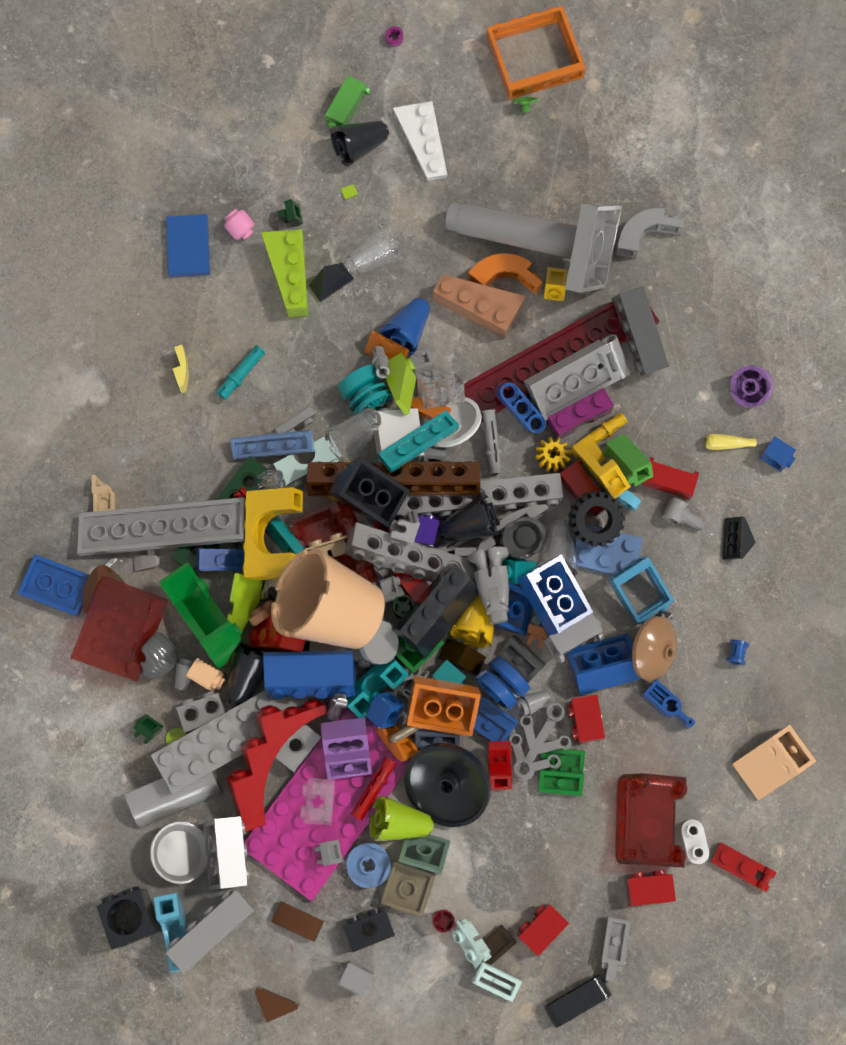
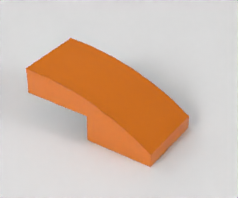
[376,722,418,762]

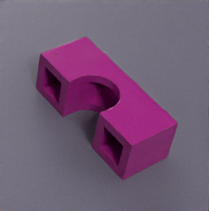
[546,388,614,439]

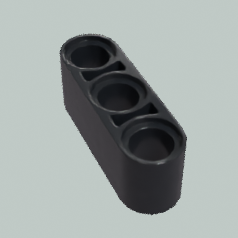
[544,974,612,1028]

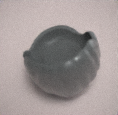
[500,517,546,560]
[140,632,178,679]

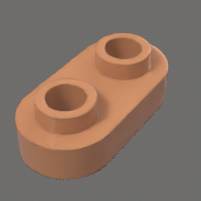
[249,599,276,627]

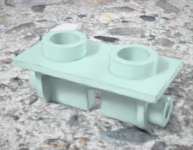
[451,919,491,969]

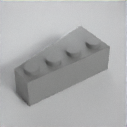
[166,890,257,974]

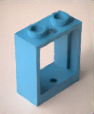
[607,556,674,625]

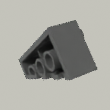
[611,286,669,376]

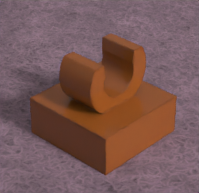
[526,624,549,649]

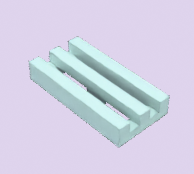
[471,961,522,1002]

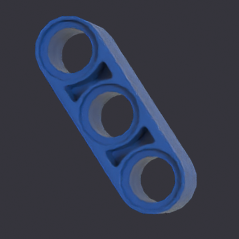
[495,382,546,433]

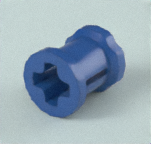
[726,639,750,666]

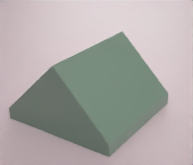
[398,834,450,874]

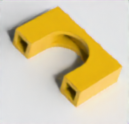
[243,487,303,580]

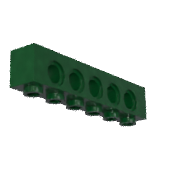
[171,456,272,574]

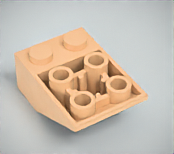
[732,725,816,801]

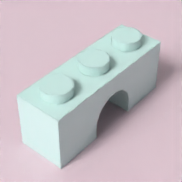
[274,434,342,489]

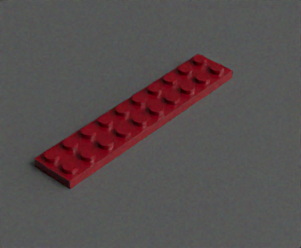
[460,287,660,423]

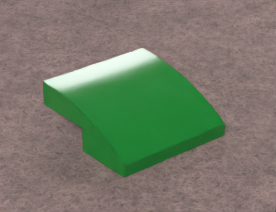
[538,748,585,796]

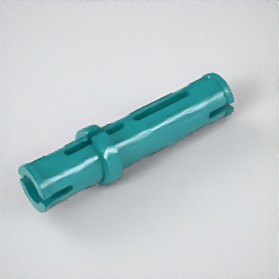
[216,345,266,400]

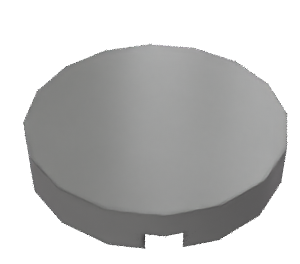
[359,620,399,665]

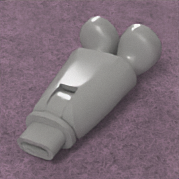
[468,547,509,624]

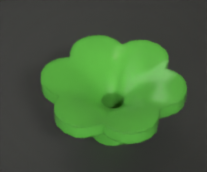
[513,96,538,112]

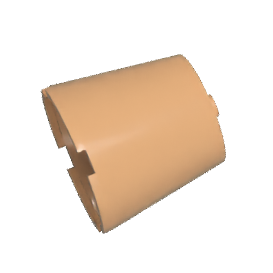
[271,548,385,649]

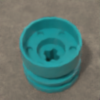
[337,364,393,420]

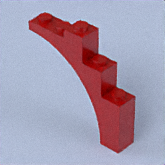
[226,699,327,832]

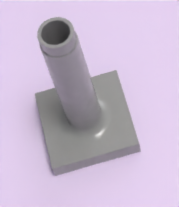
[446,202,622,293]

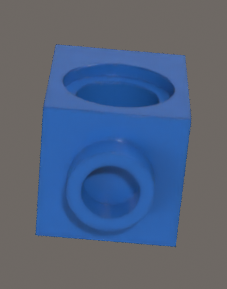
[759,436,796,472]
[366,692,404,729]

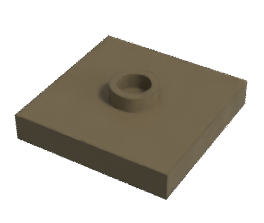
[380,861,436,918]

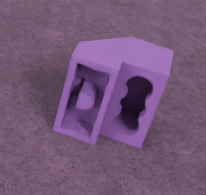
[321,717,372,780]

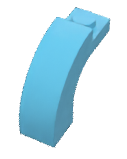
[154,893,193,973]

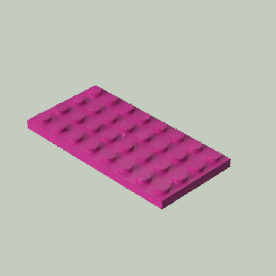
[243,706,411,901]

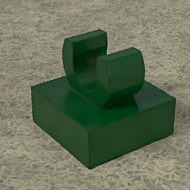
[278,199,303,226]
[133,714,164,744]

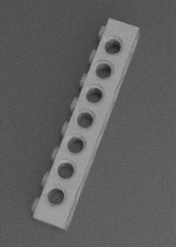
[394,473,564,520]

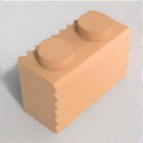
[186,658,226,692]

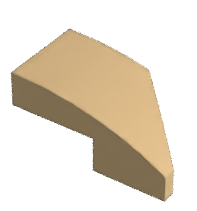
[91,475,116,512]

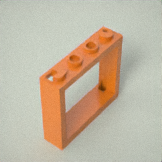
[486,6,586,100]

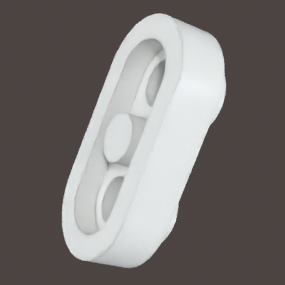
[680,819,709,864]

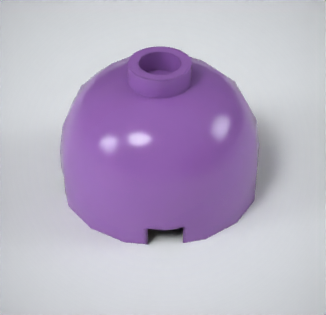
[730,365,774,407]

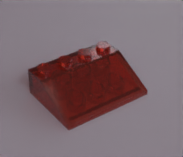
[70,576,169,682]

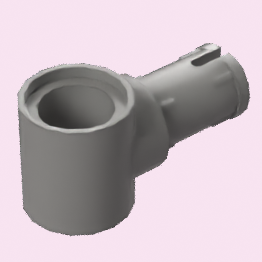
[662,497,706,531]

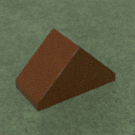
[255,986,300,1023]

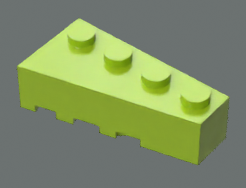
[261,229,309,317]

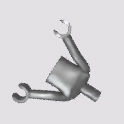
[322,694,348,723]

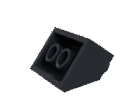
[328,457,410,528]

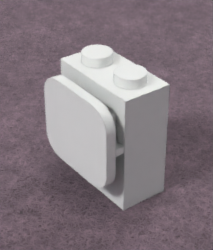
[374,408,424,462]

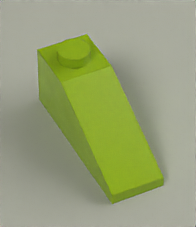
[385,352,416,416]

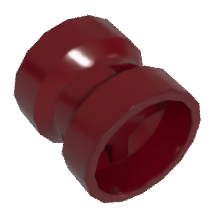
[432,909,455,933]

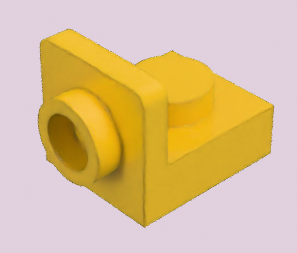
[544,267,568,301]

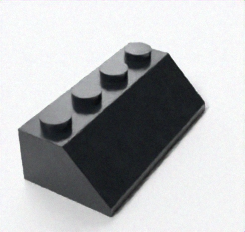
[393,563,479,659]

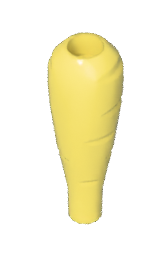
[705,434,757,450]

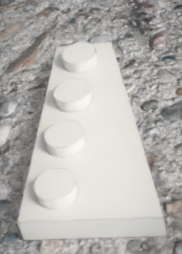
[393,101,447,181]

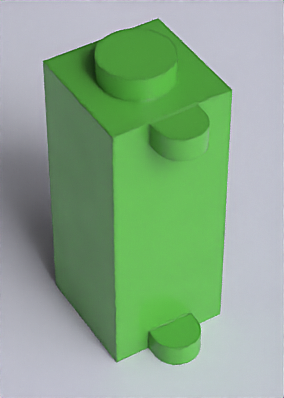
[325,76,371,129]
[602,434,653,486]

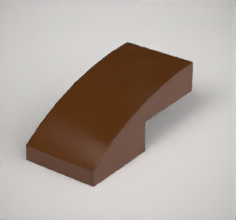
[271,901,324,942]

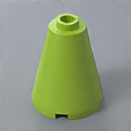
[369,796,434,841]

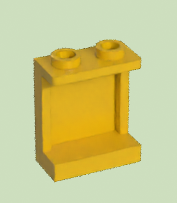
[573,434,631,499]

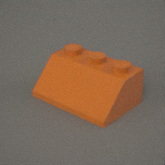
[407,676,481,737]

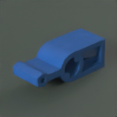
[641,679,695,729]

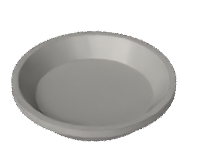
[150,822,207,884]

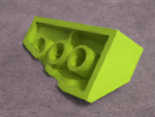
[225,573,266,665]

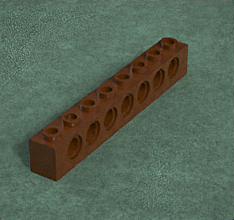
[307,461,480,496]

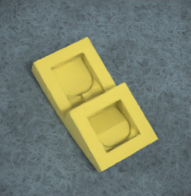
[173,345,189,394]

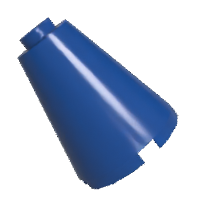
[379,298,430,356]

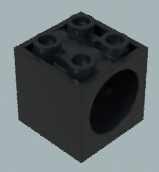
[96,886,161,950]

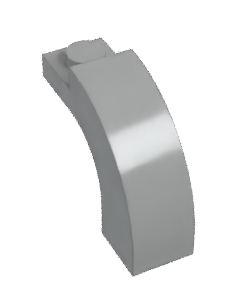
[615,208,684,259]

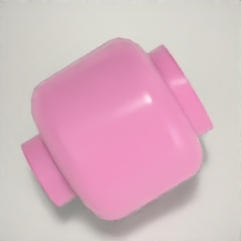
[224,209,255,240]

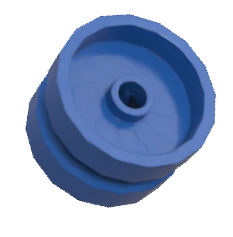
[475,655,530,711]

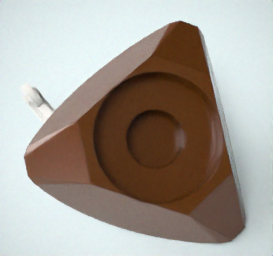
[83,558,134,614]

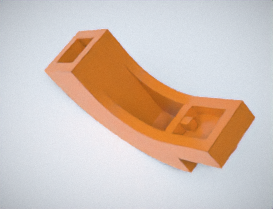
[468,253,542,295]

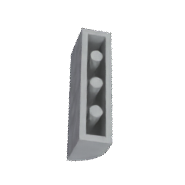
[124,771,222,828]

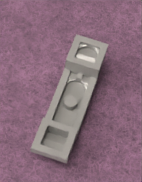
[477,504,549,553]

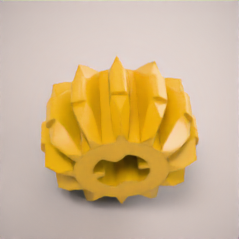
[535,437,571,473]

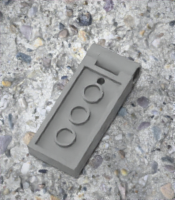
[524,335,631,421]

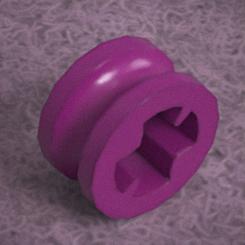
[386,26,404,47]

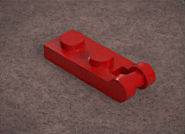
[710,842,777,893]

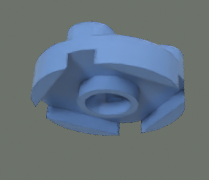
[346,843,391,888]

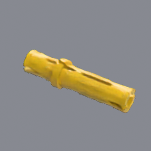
[569,412,628,459]

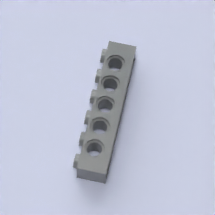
[345,522,475,582]

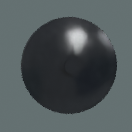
[404,743,491,827]

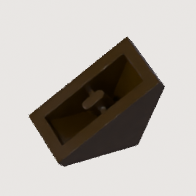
[438,638,486,676]

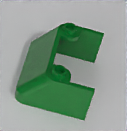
[159,562,243,669]

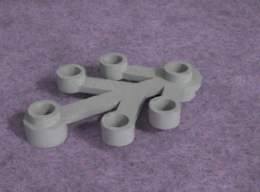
[509,703,572,781]

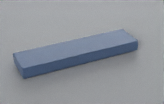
[230,430,315,460]

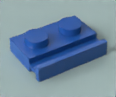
[474,697,518,742]

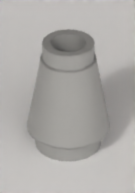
[174,657,194,691]
[517,690,551,716]

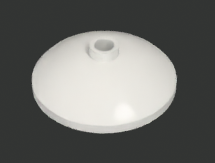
[420,397,482,447]

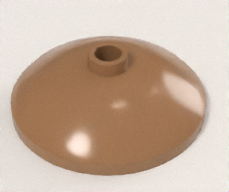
[632,616,677,681]

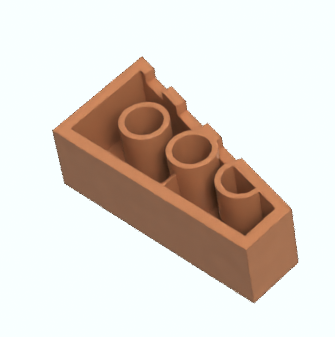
[433,274,526,339]

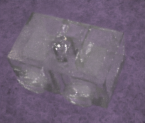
[300,778,336,826]

